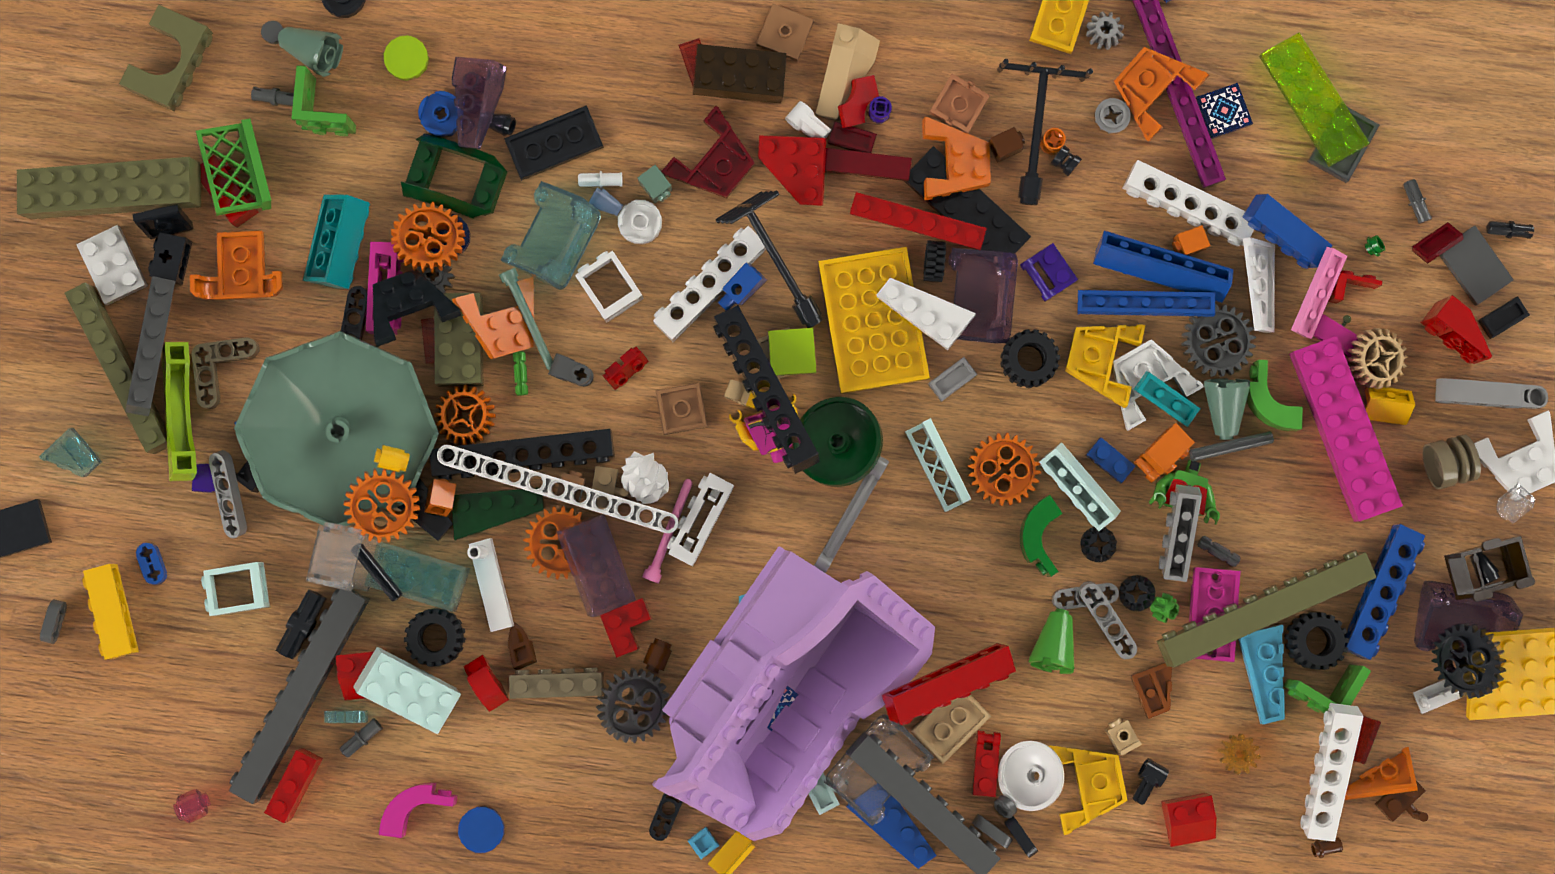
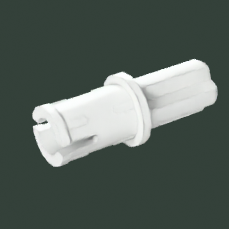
[578,171,622,189]

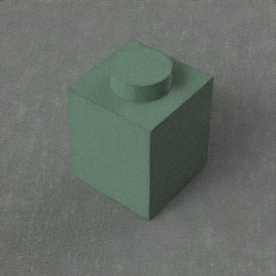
[638,165,672,203]

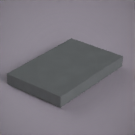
[1307,104,1380,183]
[1440,226,1514,306]

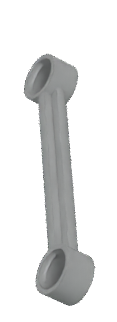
[814,456,889,573]

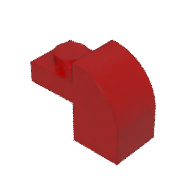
[463,655,509,712]

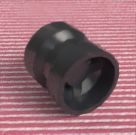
[1051,145,1082,176]

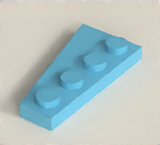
[1238,624,1285,725]

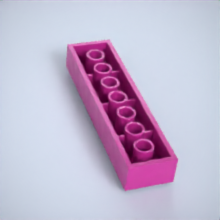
[1289,336,1403,522]

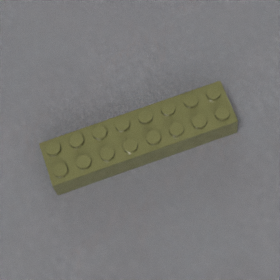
[17,157,201,219]

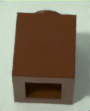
[989,127,1025,163]

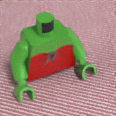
[1149,460,1220,525]

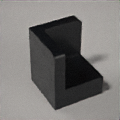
[235,461,259,493]

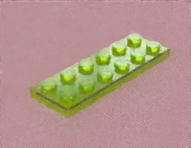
[1259,32,1370,167]

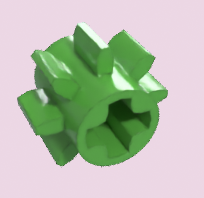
[1150,593,1179,623]

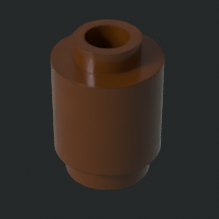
[643,638,672,674]

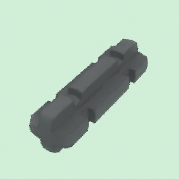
[1197,536,1241,567]

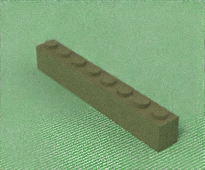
[64,282,167,454]

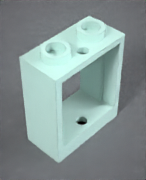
[201,562,270,616]

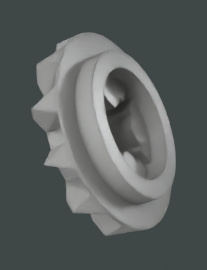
[1094,98,1131,134]

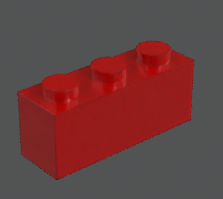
[200,155,259,228]
[264,748,323,823]

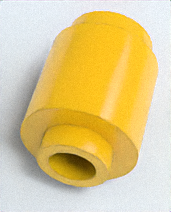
[374,445,410,472]

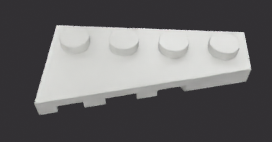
[876,278,976,350]

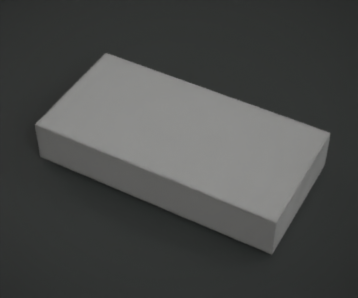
[928,357,978,402]

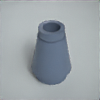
[589,188,623,216]

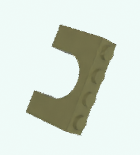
[119,4,213,111]

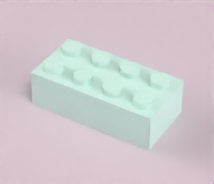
[353,647,461,734]

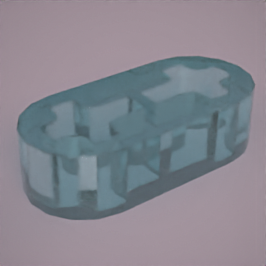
[324,710,368,723]

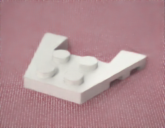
[1112,339,1204,431]
[1474,411,1555,499]

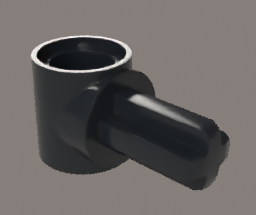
[1132,758,1169,805]

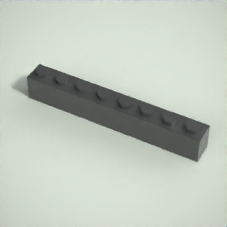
[846,732,1001,874]

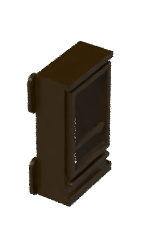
[1444,536,1535,602]

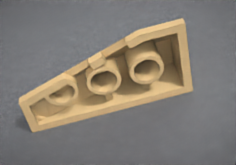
[815,23,880,120]

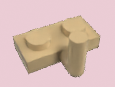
[589,466,630,512]

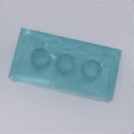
[365,542,470,612]

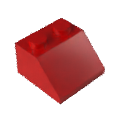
[336,650,387,700]
[1161,793,1217,847]

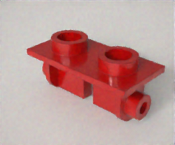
[602,347,649,390]

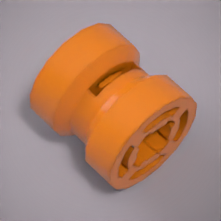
[1040,128,1066,155]

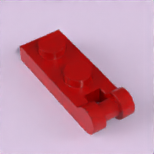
[972,731,1001,797]

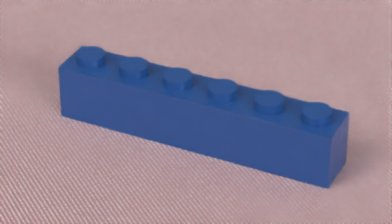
[1093,231,1234,303]

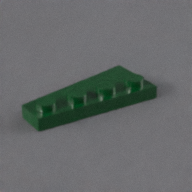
[452,488,544,541]

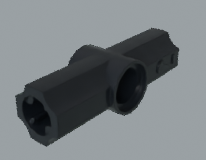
[275,589,327,660]

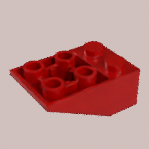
[1420,295,1492,364]

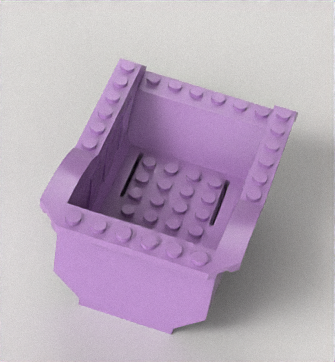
[652,546,935,841]

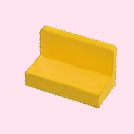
[1365,387,1415,425]
[708,831,755,874]

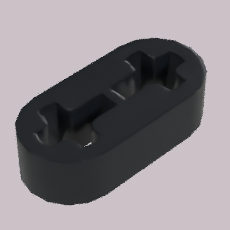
[1004,816,1038,858]

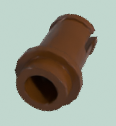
[1311,837,1343,858]

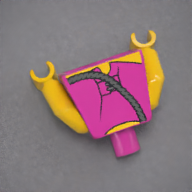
[729,394,799,463]

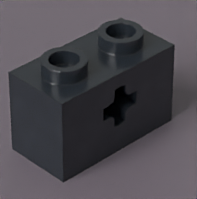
[148,232,192,285]

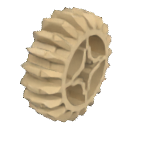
[1346,328,1409,389]

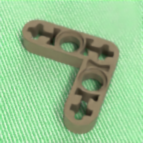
[192,337,260,409]

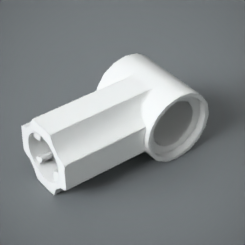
[785,101,831,138]

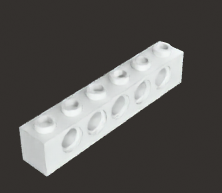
[1122,160,1254,246]
[653,226,766,342]
[1300,703,1363,842]

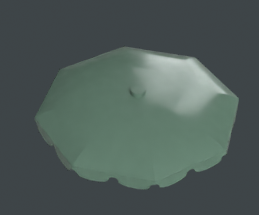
[234,331,439,528]

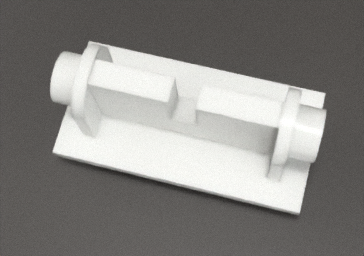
[1413,679,1462,714]

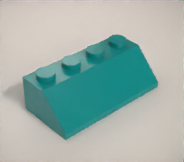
[303,195,370,289]

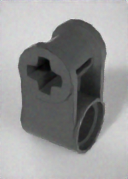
[548,353,594,387]

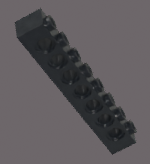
[713,305,820,474]
[430,429,615,480]

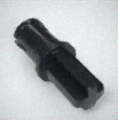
[1486,221,1534,239]

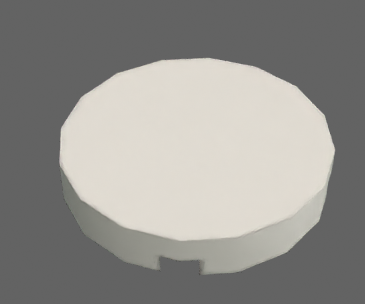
[618,200,662,244]

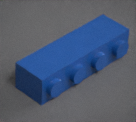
[1242,194,1333,269]

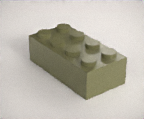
[434,293,484,387]

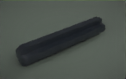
[351,543,402,601]

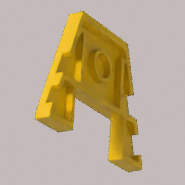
[1065,324,1146,408]
[1047,745,1128,835]

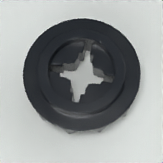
[1080,527,1117,562]
[1119,575,1156,611]

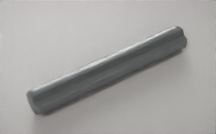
[1189,431,1274,461]

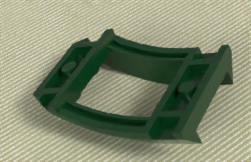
[401,133,508,219]

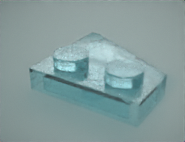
[39,428,102,477]

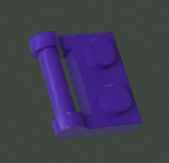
[1020,243,1078,302]

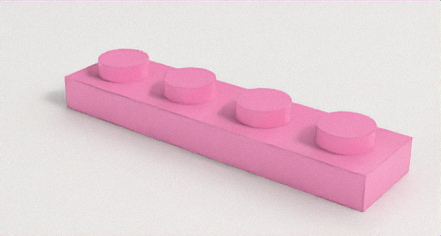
[1291,247,1347,339]

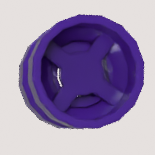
[868,96,892,124]

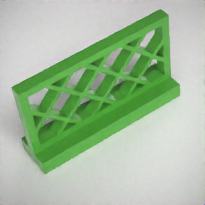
[196,119,271,216]

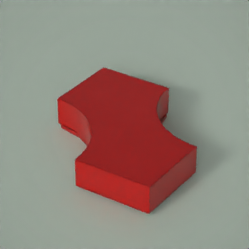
[838,75,879,128]

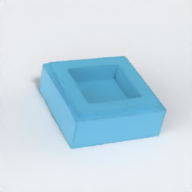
[687,827,720,859]

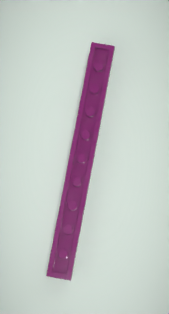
[1132,0,1226,188]

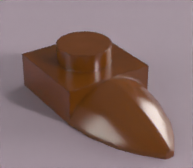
[508,623,537,670]

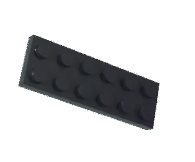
[904,146,1031,270]

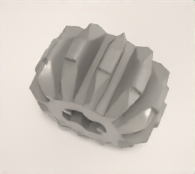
[1086,11,1124,50]

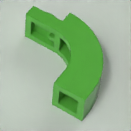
[1246,360,1303,431]

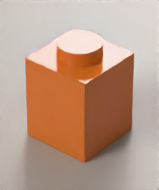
[1172,225,1210,256]
[424,479,456,517]

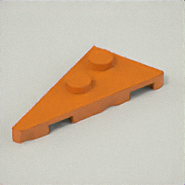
[1344,747,1418,800]

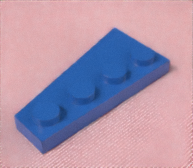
[846,783,937,869]

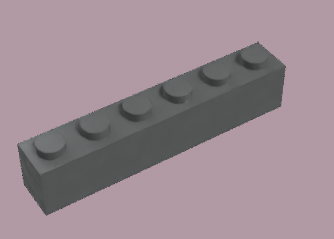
[125,276,175,416]

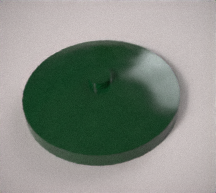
[793,397,883,487]

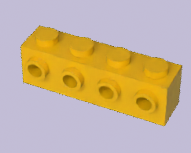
[82,564,139,660]

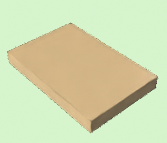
[910,695,991,764]

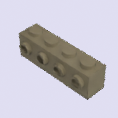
[509,668,604,699]

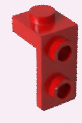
[1328,270,1383,304]

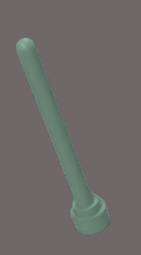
[499,268,553,370]

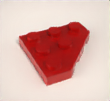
[758,135,826,206]

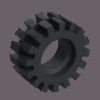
[923,240,946,282]

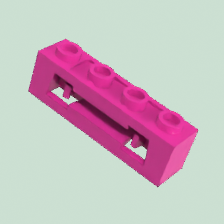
[366,242,405,335]

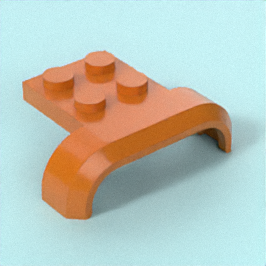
[190,231,283,300]

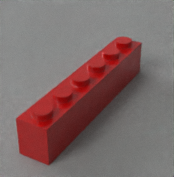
[850,192,987,251]
[882,643,1016,725]

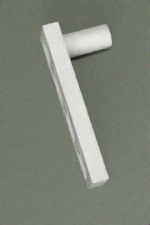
[467,538,514,632]

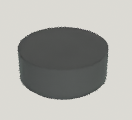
[261,21,284,44]
[994,795,1017,819]

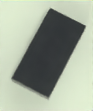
[1478,296,1530,339]

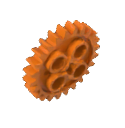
[391,202,465,273]
[967,433,1041,506]
[343,468,420,543]
[523,506,597,580]

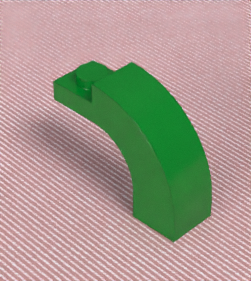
[1020,495,1063,577]

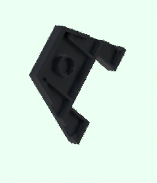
[373,269,461,347]

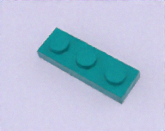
[1133,371,1201,427]

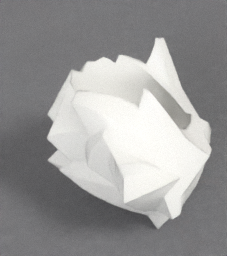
[621,451,669,504]

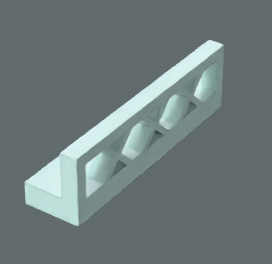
[905,418,971,512]

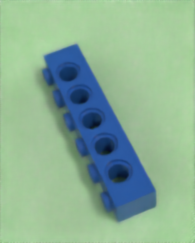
[1344,524,1425,660]

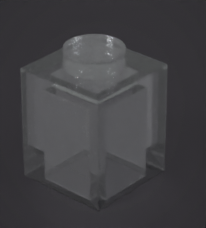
[1496,483,1535,524]

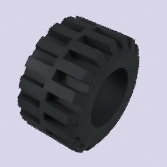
[1000,329,1060,388]
[404,609,466,667]
[1284,612,1349,670]

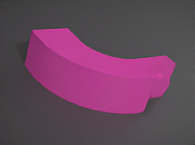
[379,783,458,838]

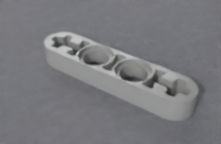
[209,450,247,539]
[1079,581,1137,659]

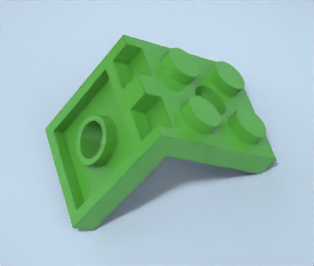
[291,66,356,136]
[1283,664,1371,714]

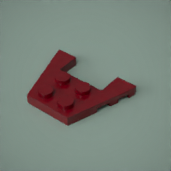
[661,106,755,199]

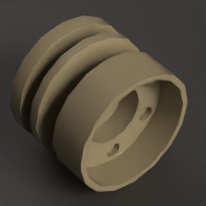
[1422,434,1481,489]

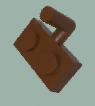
[1375,780,1428,822]

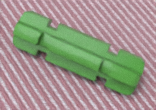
[513,351,528,396]

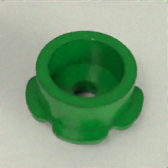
[1365,235,1385,257]

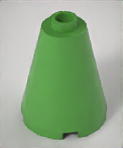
[1029,609,1074,674]

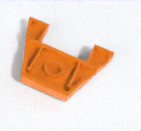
[1114,47,1209,142]
[922,117,991,200]
[452,277,534,359]

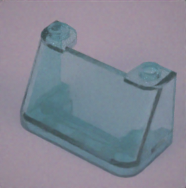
[501,181,600,290]

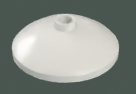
[998,741,1064,811]

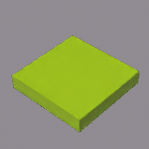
[768,328,816,376]

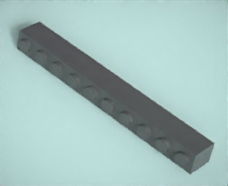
[229,586,370,804]

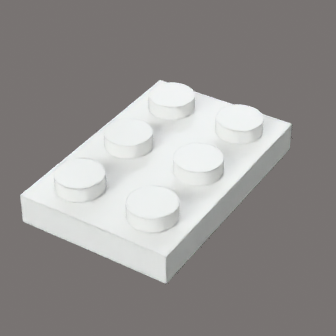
[76,225,148,306]

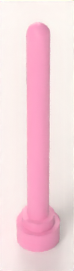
[642,479,692,584]

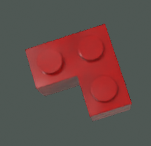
[600,598,652,658]

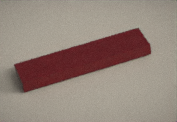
[825,148,912,181]

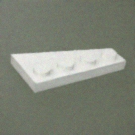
[1243,237,1275,333]

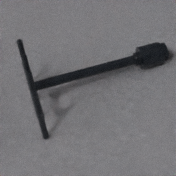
[997,59,1093,206]
[716,190,823,328]

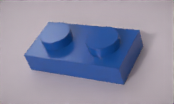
[1086,437,1136,484]

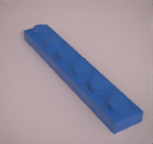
[1077,290,1215,317]

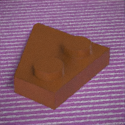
[1130,662,1172,719]

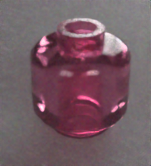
[173,789,211,823]

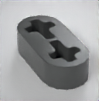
[40,599,67,644]
[972,814,1013,849]

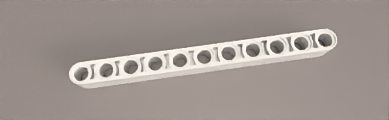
[437,445,679,533]

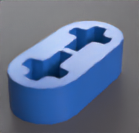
[136,543,167,585]

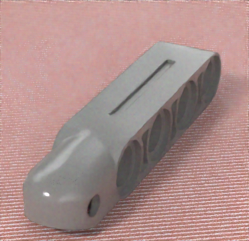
[1435,378,1548,409]

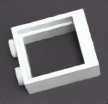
[575,251,644,323]

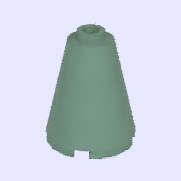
[278,27,343,77]
[1204,378,1250,440]

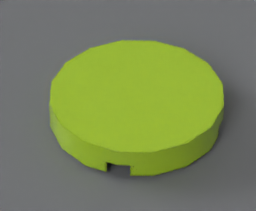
[383,35,429,81]

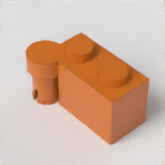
[1133,423,1195,483]

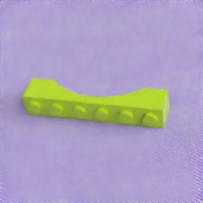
[162,342,197,481]

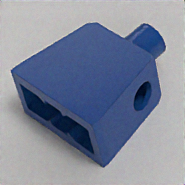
[718,262,767,310]

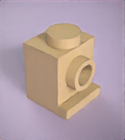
[1105,718,1142,756]

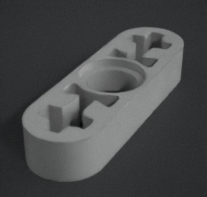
[1052,583,1119,610]

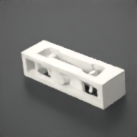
[667,473,734,566]

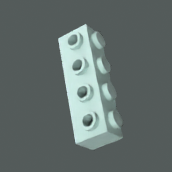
[1039,442,1121,531]

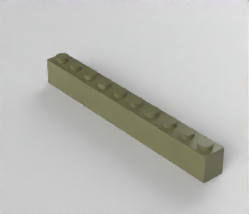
[1156,550,1377,667]

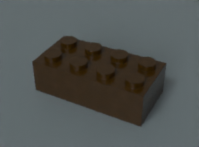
[693,44,787,104]

